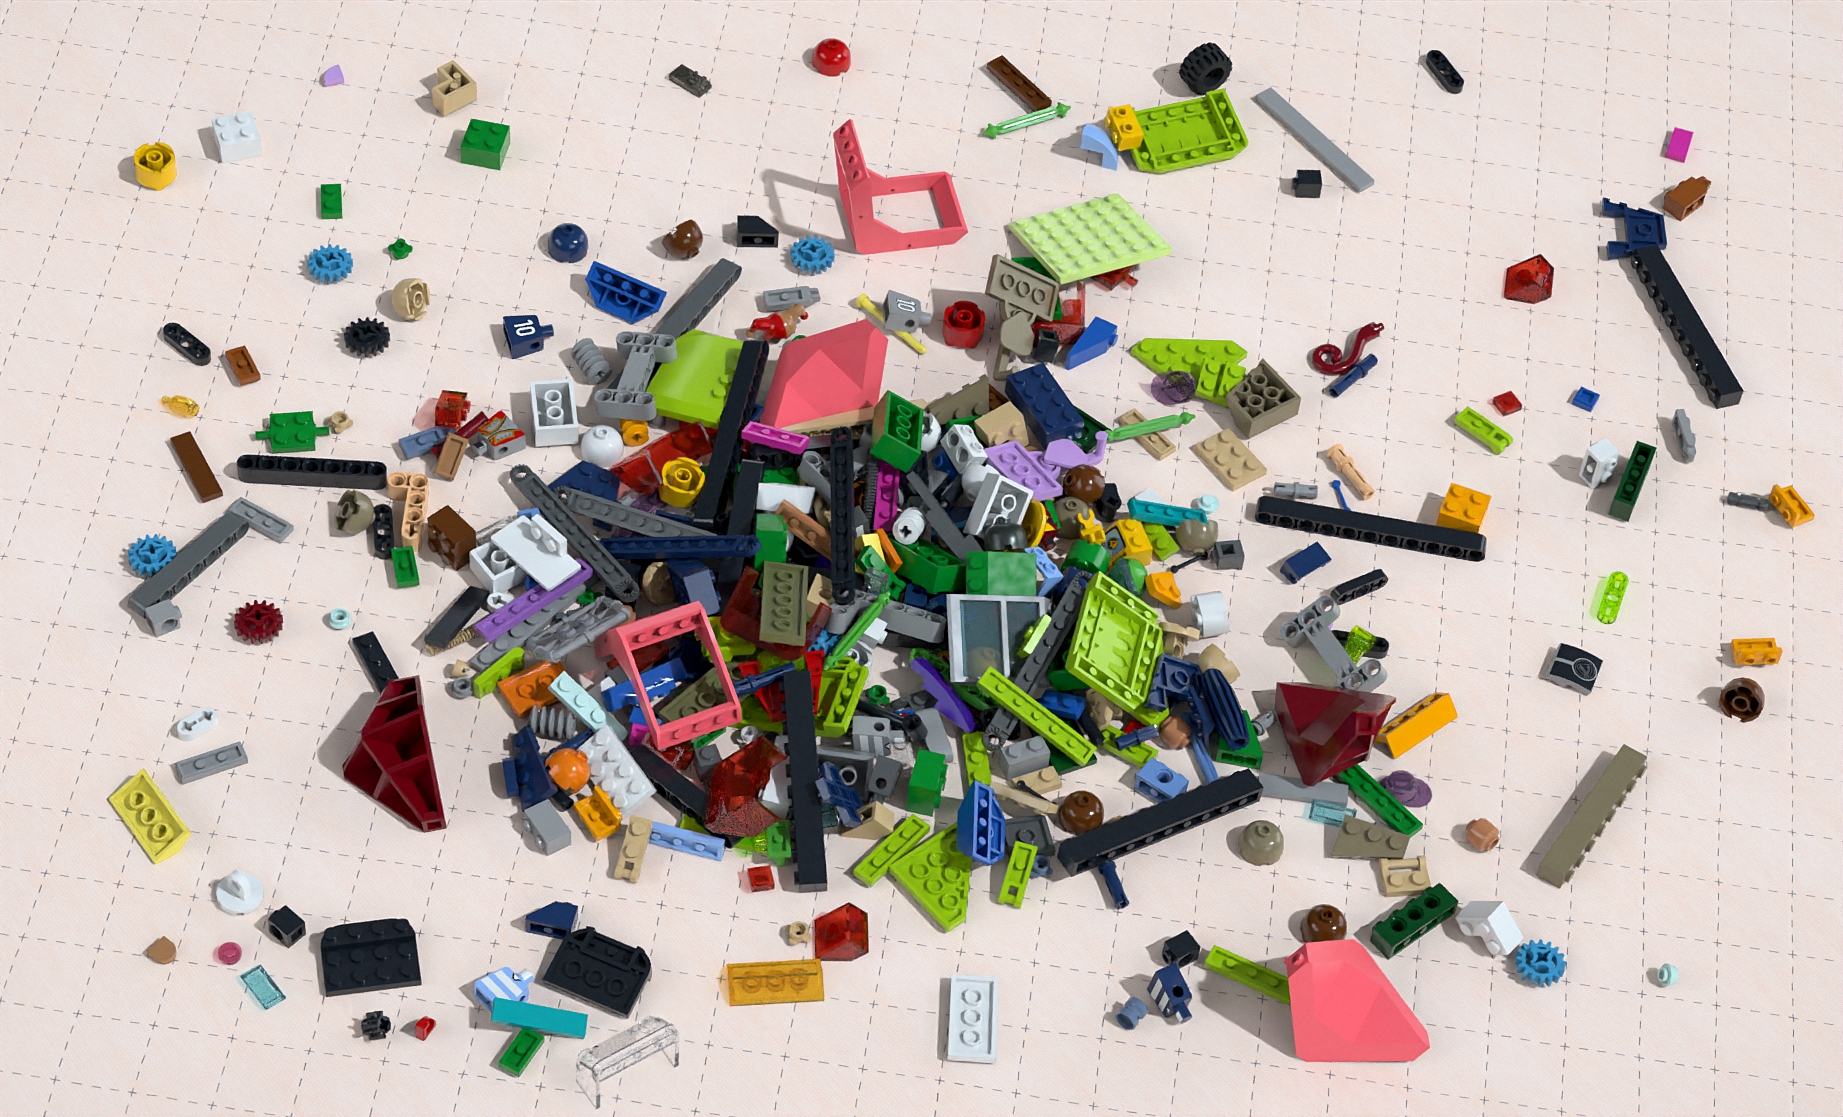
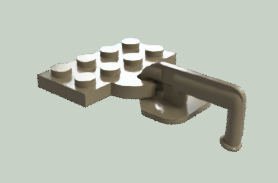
[985,254,1060,381]

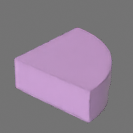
[324,64,344,87]

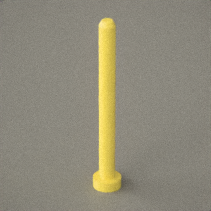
[855,293,927,354]

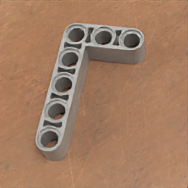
[825,590,947,643]

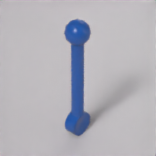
[1332,480,1351,511]

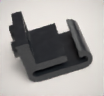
[900,450,964,512]

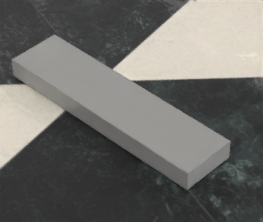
[1258,773,1349,808]

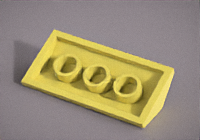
[109,768,192,864]

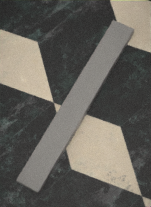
[1256,87,1375,193]

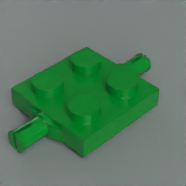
[255,411,330,454]

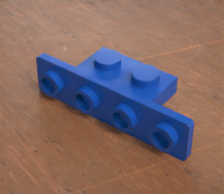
[601,658,687,712]

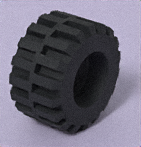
[1179,42,1233,95]

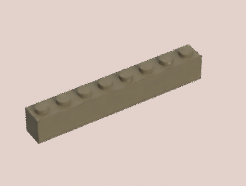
[1536,744,1647,889]

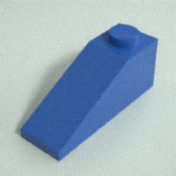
[1065,316,1118,370]

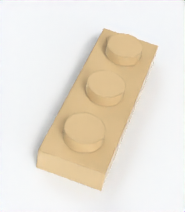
[990,782,1059,816]

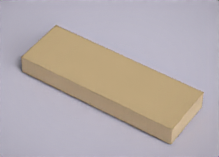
[1118,408,1176,461]

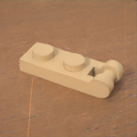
[614,815,654,883]

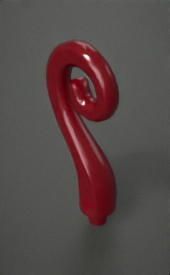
[1311,322,1384,375]

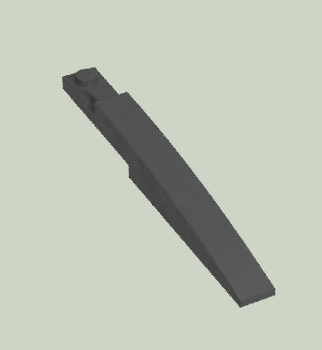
[906,471,1037,627]

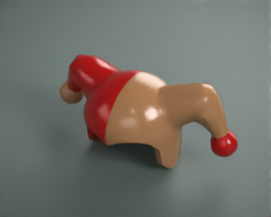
[745,303,809,342]

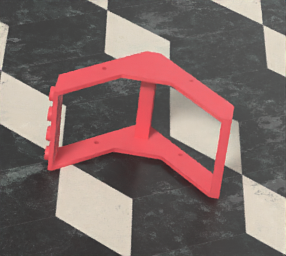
[833,119,968,255]
[593,601,742,751]

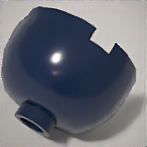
[548,223,588,263]

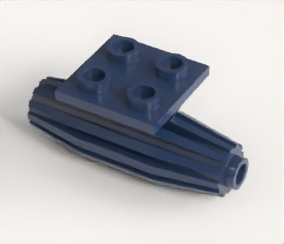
[1187,668,1250,750]

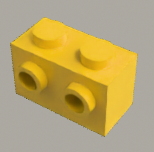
[1104,104,1144,151]

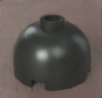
[984,519,1028,551]

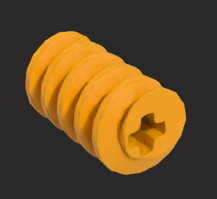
[619,419,649,447]

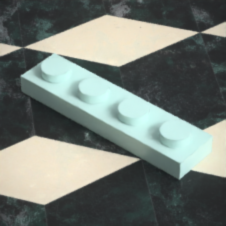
[547,671,629,742]

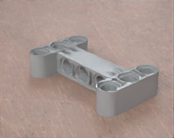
[594,331,678,421]
[798,423,901,505]
[1280,595,1387,692]

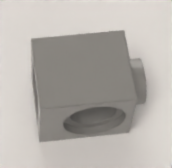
[145,599,182,638]

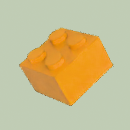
[1436,483,1492,533]

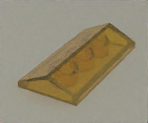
[726,959,824,1007]

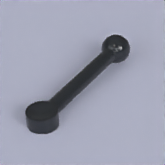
[1170,551,1208,574]
[1017,780,1057,805]

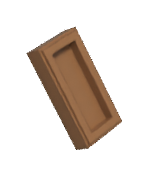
[433,432,469,480]

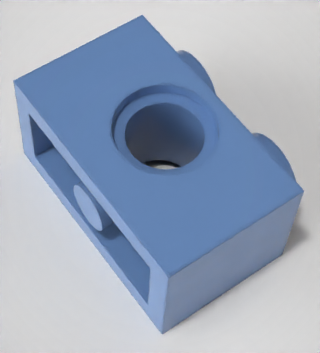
[1134,758,1189,803]

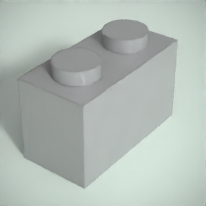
[998,735,1050,781]
[522,799,571,856]

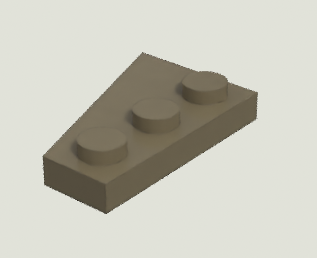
[927,374,989,425]
[1331,814,1411,859]

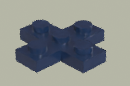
[815,762,864,829]

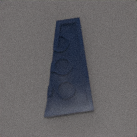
[511,726,558,812]

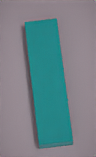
[1127,499,1208,526]
[490,997,588,1039]

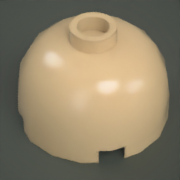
[391,278,430,320]
[1198,644,1240,684]

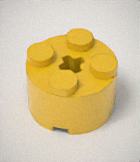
[134,142,177,191]
[658,457,705,509]

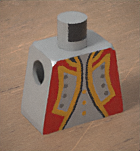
[471,410,526,460]

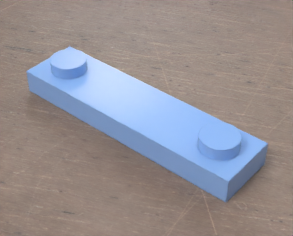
[649,822,725,861]

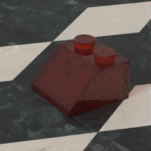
[1504,254,1554,304]
[814,902,869,961]

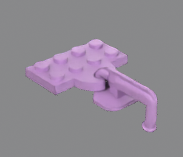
[983,431,1108,501]

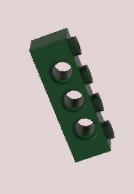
[1608,441,1657,522]
[1370,883,1459,960]

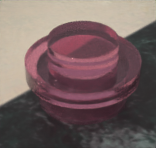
[218,942,242,965]

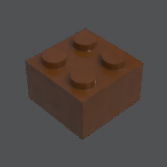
[427,505,476,571]

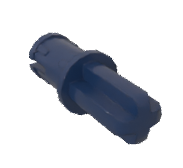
[1114,724,1159,751]

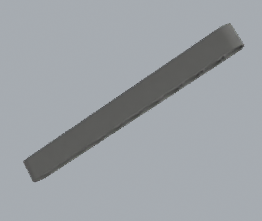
[606,258,742,390]

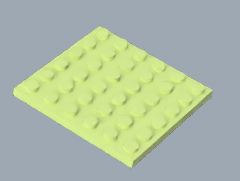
[1009,193,1172,285]

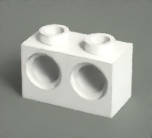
[940,424,988,474]

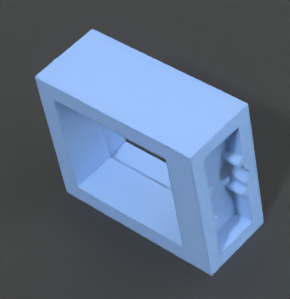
[1021,547,1064,615]

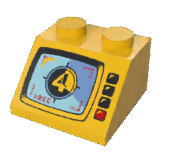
[1101,518,1153,573]

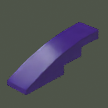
[910,658,979,733]

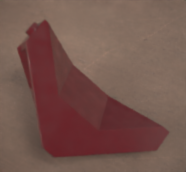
[342,675,447,833]
[1274,682,1396,787]

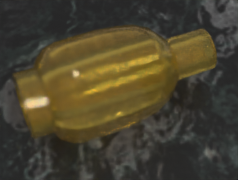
[161,395,200,418]

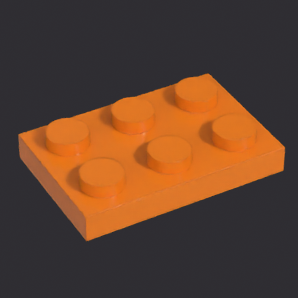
[497,661,572,719]

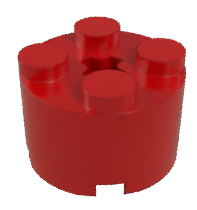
[942,301,985,349]

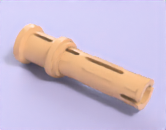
[1326,444,1375,500]

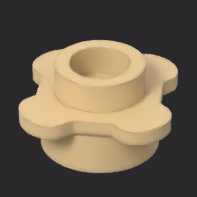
[327,411,353,433]
[785,921,811,945]

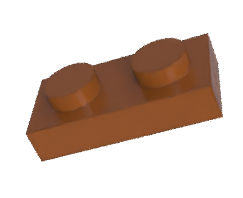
[225,345,261,386]

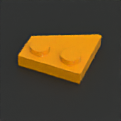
[1144,572,1183,609]

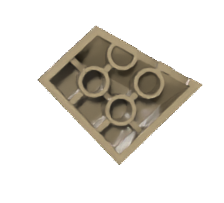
[1226,359,1301,439]

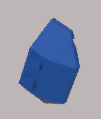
[585,261,667,324]
[956,780,1005,866]

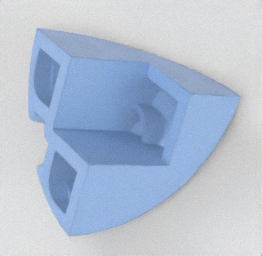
[1080,124,1118,171]

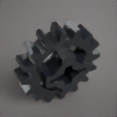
[344,317,390,358]

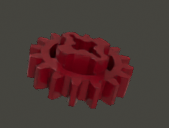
[234,600,283,644]

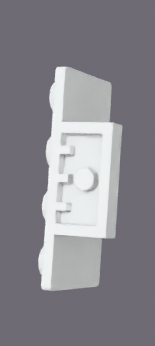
[491,514,581,591]

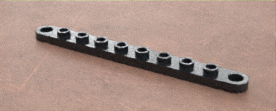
[830,426,856,606]

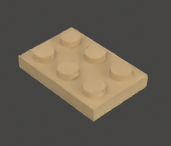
[1195,428,1267,491]

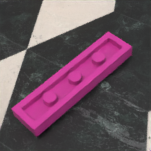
[873,460,900,534]

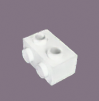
[1579,438,1619,489]

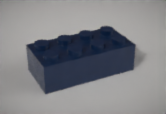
[1005,363,1084,450]
[665,558,722,615]

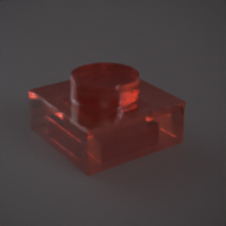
[1493,391,1522,416]
[747,865,775,892]

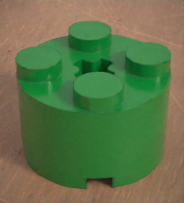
[1060,540,1110,574]

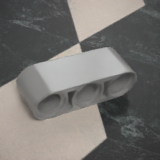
[914,707,953,763]

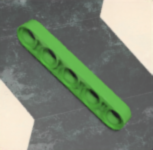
[908,648,1000,711]

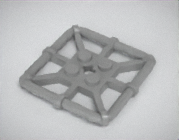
[526,596,631,664]

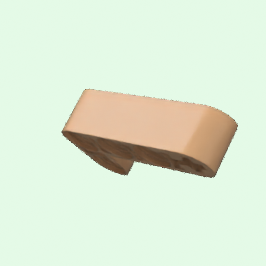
[388,472,429,553]

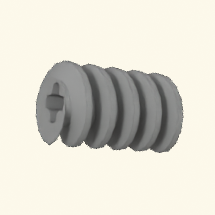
[571,338,612,385]
[527,704,577,741]

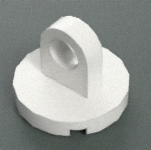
[216,870,264,915]

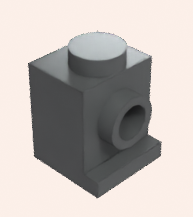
[1210,540,1245,570]

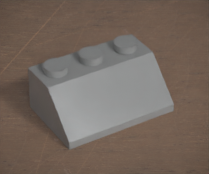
[816,744,875,802]

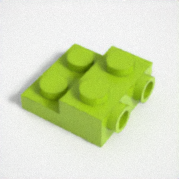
[1193,357,1248,408]
[695,615,756,663]

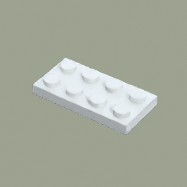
[576,724,657,820]
[947,974,998,1064]

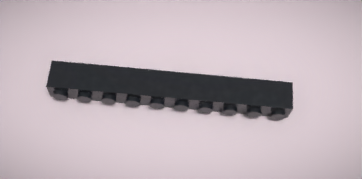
[1631,244,1743,409]
[779,670,828,893]
[1057,768,1264,877]

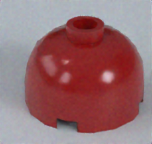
[812,38,851,77]

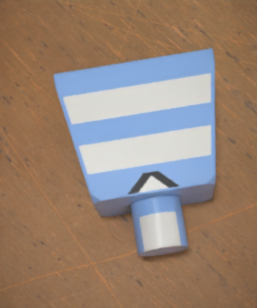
[474,967,534,1012]

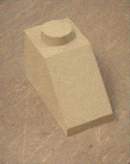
[841,801,895,840]

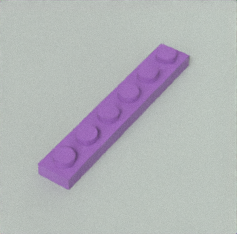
[474,558,594,643]

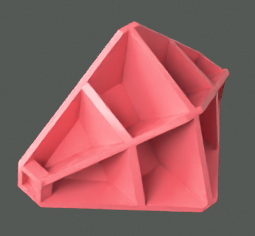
[760,319,888,429]
[1283,939,1430,1062]

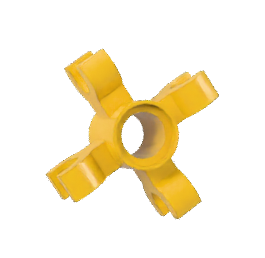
[1076,509,1106,545]

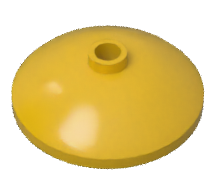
[1001,499,1047,553]

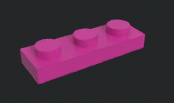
[741,421,810,454]

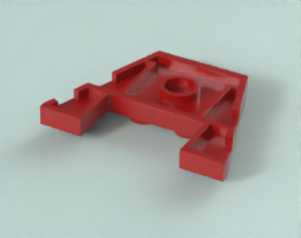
[738,649,824,723]

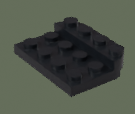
[320,918,422,997]
[542,926,652,1019]

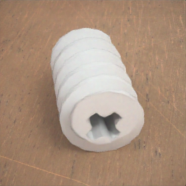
[893,507,928,545]

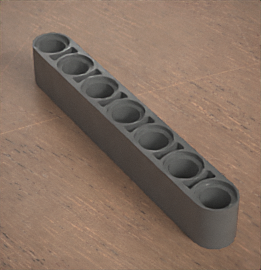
[127,511,249,619]

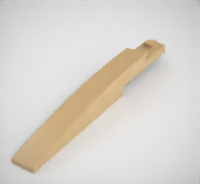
[780,399,933,440]

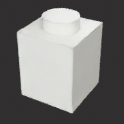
[859,611,888,650]

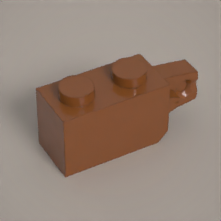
[1663,176,1711,221]

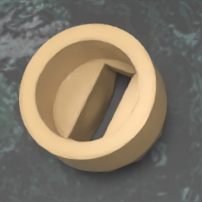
[451,659,470,678]

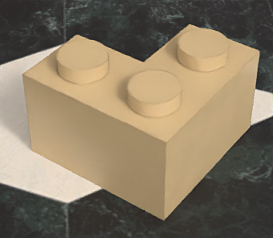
[432,60,477,116]
[974,401,1029,447]

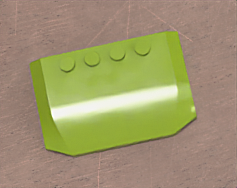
[1129,88,1249,174]
[646,329,743,430]
[1065,571,1163,713]
[730,650,869,738]

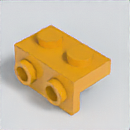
[1769,484,1815,528]
[1730,638,1783,666]
[574,785,622,842]

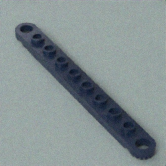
[598,535,762,559]

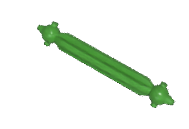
[982,102,1071,139]
[1105,412,1196,443]
[823,591,891,671]

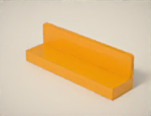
[1375,692,1458,759]

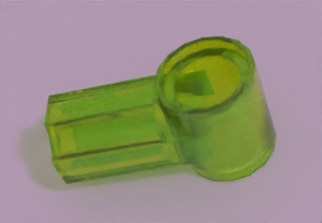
[1344,625,1376,665]
[757,649,805,672]

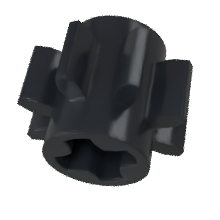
[361,1011,391,1041]

